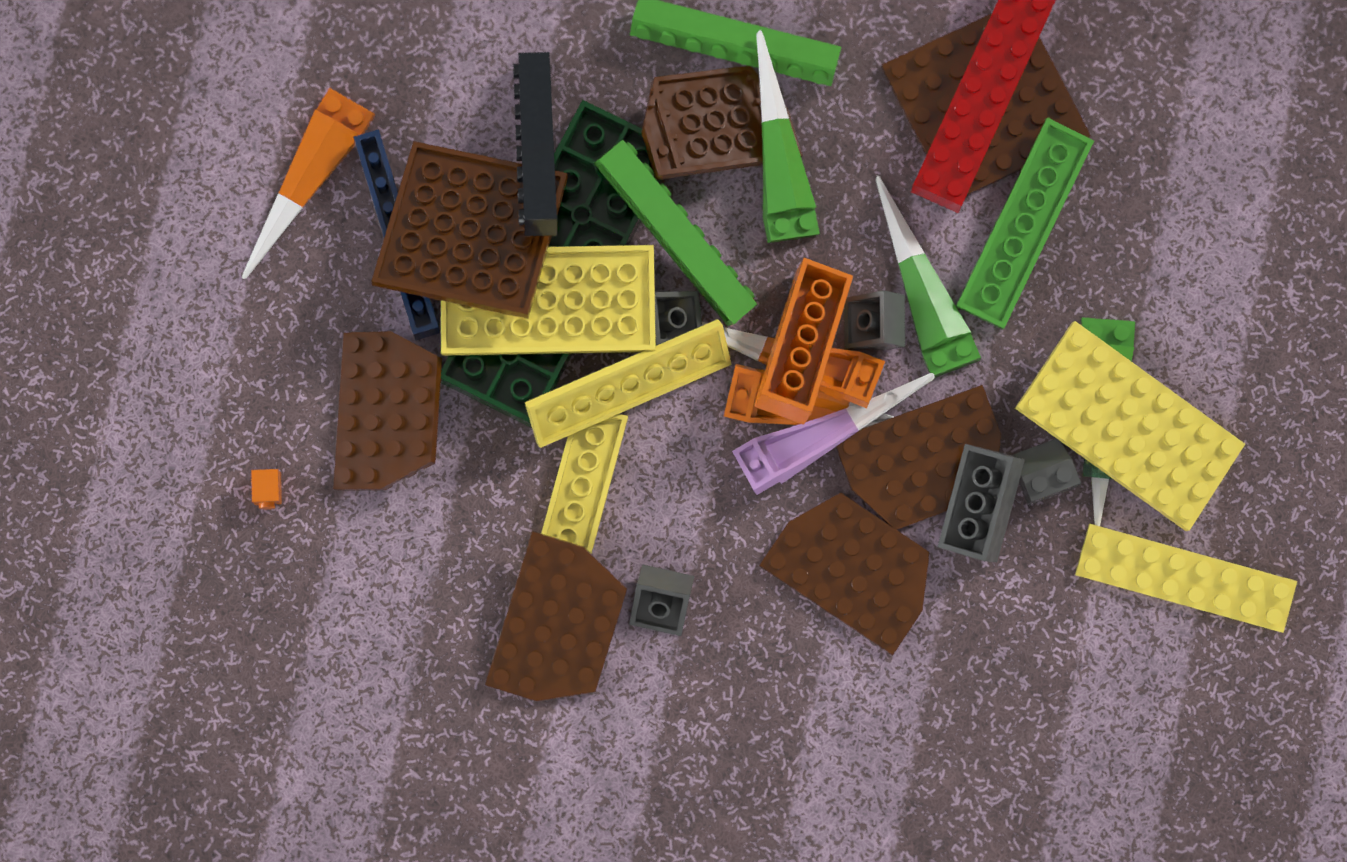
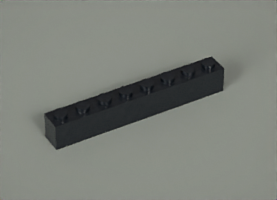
[513,52,557,236]

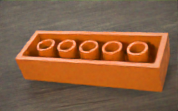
[754,258,853,425]

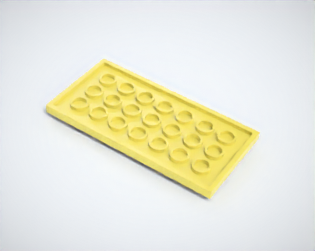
[441,245,656,355]
[1015,321,1245,531]

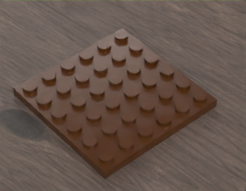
[881,13,1091,196]
[371,141,568,319]

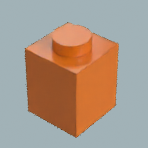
[251,469,282,510]

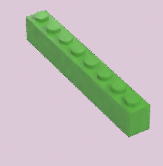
[630,0,841,86]
[594,140,757,326]

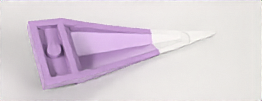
[732,373,935,495]

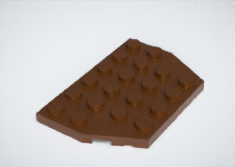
[641,65,803,180]
[333,331,442,491]
[836,385,1001,530]
[759,493,930,656]
[485,531,628,701]

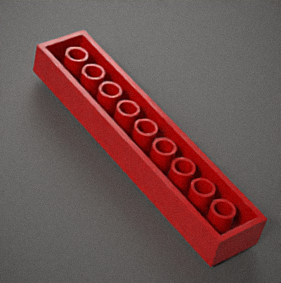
[911,0,1056,214]

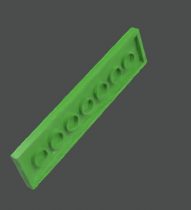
[956,118,1094,330]

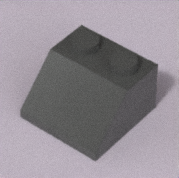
[844,290,905,350]
[655,291,702,346]
[1012,438,1081,506]
[629,564,694,636]

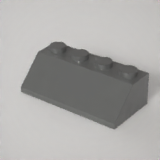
[938,444,1025,562]

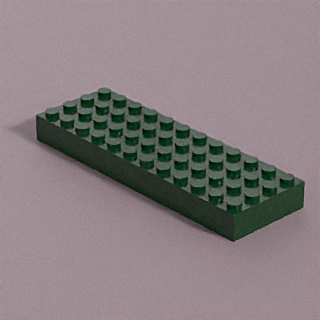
[441,99,663,428]

